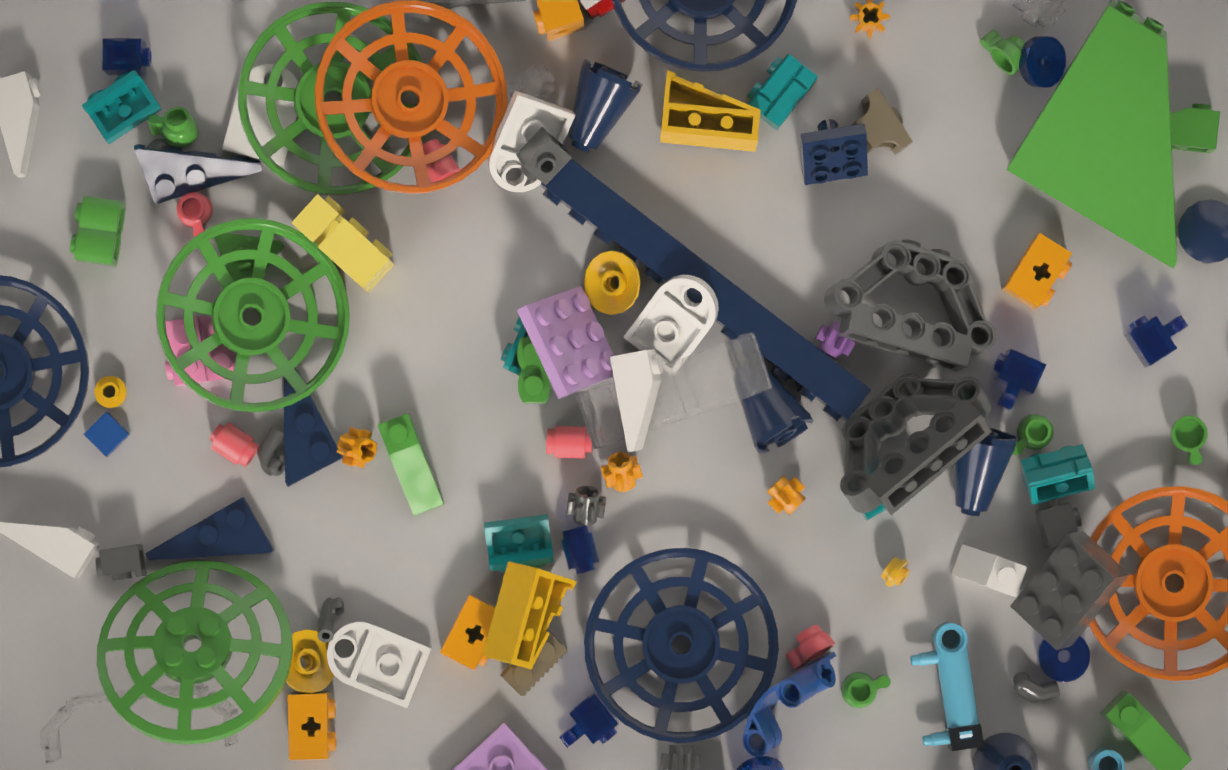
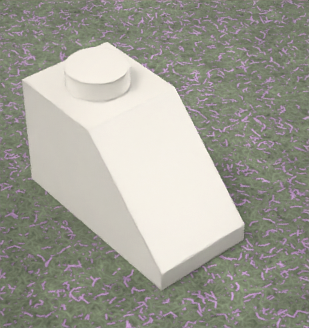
[951,544,1027,597]

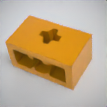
[533,0,584,41]
[1001,233,1072,310]
[440,594,495,670]
[288,692,337,760]

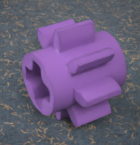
[815,321,855,361]

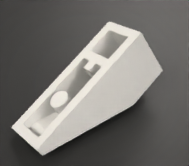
[0,71,42,178]
[610,349,663,452]
[0,521,100,578]

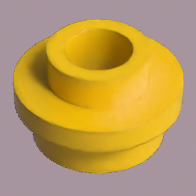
[94,376,127,408]
[881,557,910,588]

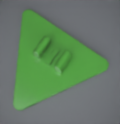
[214,233,284,281]

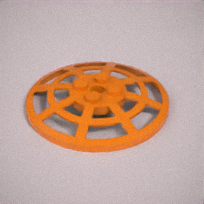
[314,0,508,194]
[1089,486,1228,681]

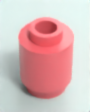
[422,139,461,182]
[209,422,259,467]
[546,425,593,459]

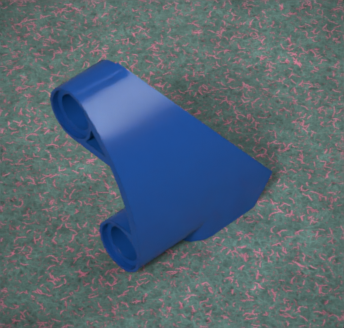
[743,652,836,757]

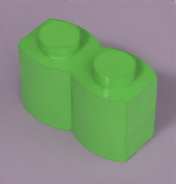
[70,196,126,267]
[517,337,552,404]

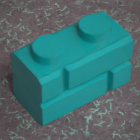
[747,54,818,130]
[1020,444,1095,505]

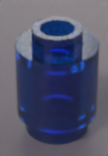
[561,526,600,574]

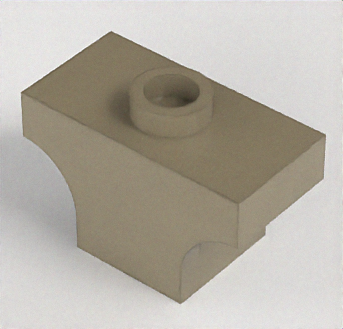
[851,88,913,155]

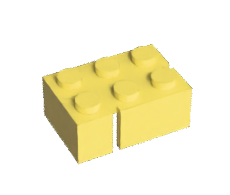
[291,194,394,293]

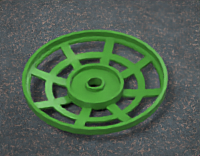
[238,2,424,195]
[156,218,350,413]
[97,560,293,745]

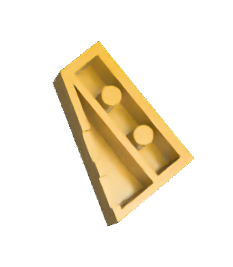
[660,70,761,152]
[482,561,577,669]

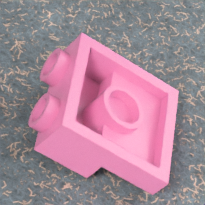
[165,316,236,386]

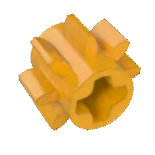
[849,0,890,39]
[337,427,378,468]
[601,452,643,492]
[767,475,806,515]

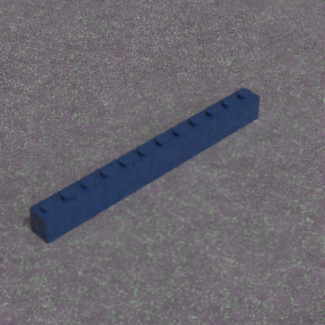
[541,159,871,422]

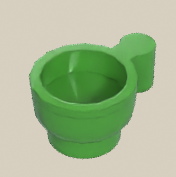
[980,29,1030,75]
[147,107,199,147]
[1012,414,1054,455]
[1170,416,1208,465]
[841,672,891,708]

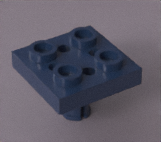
[800,119,868,185]

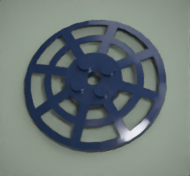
[612,0,797,72]
[0,275,90,468]
[584,548,779,743]

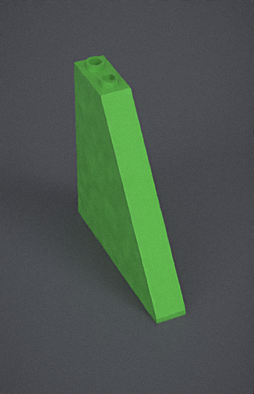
[1007,0,1178,268]

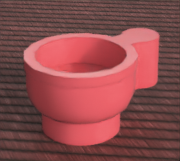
[176,192,213,237]
[785,624,835,670]

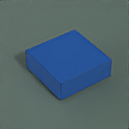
[84,412,131,457]

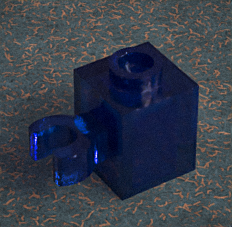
[102,38,152,75]
[1124,315,1188,367]
[993,349,1046,410]
[559,692,619,748]

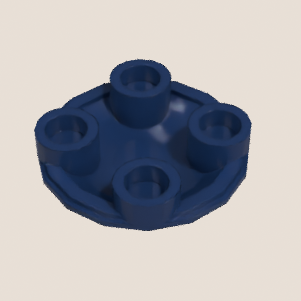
[1176,199,1228,264]

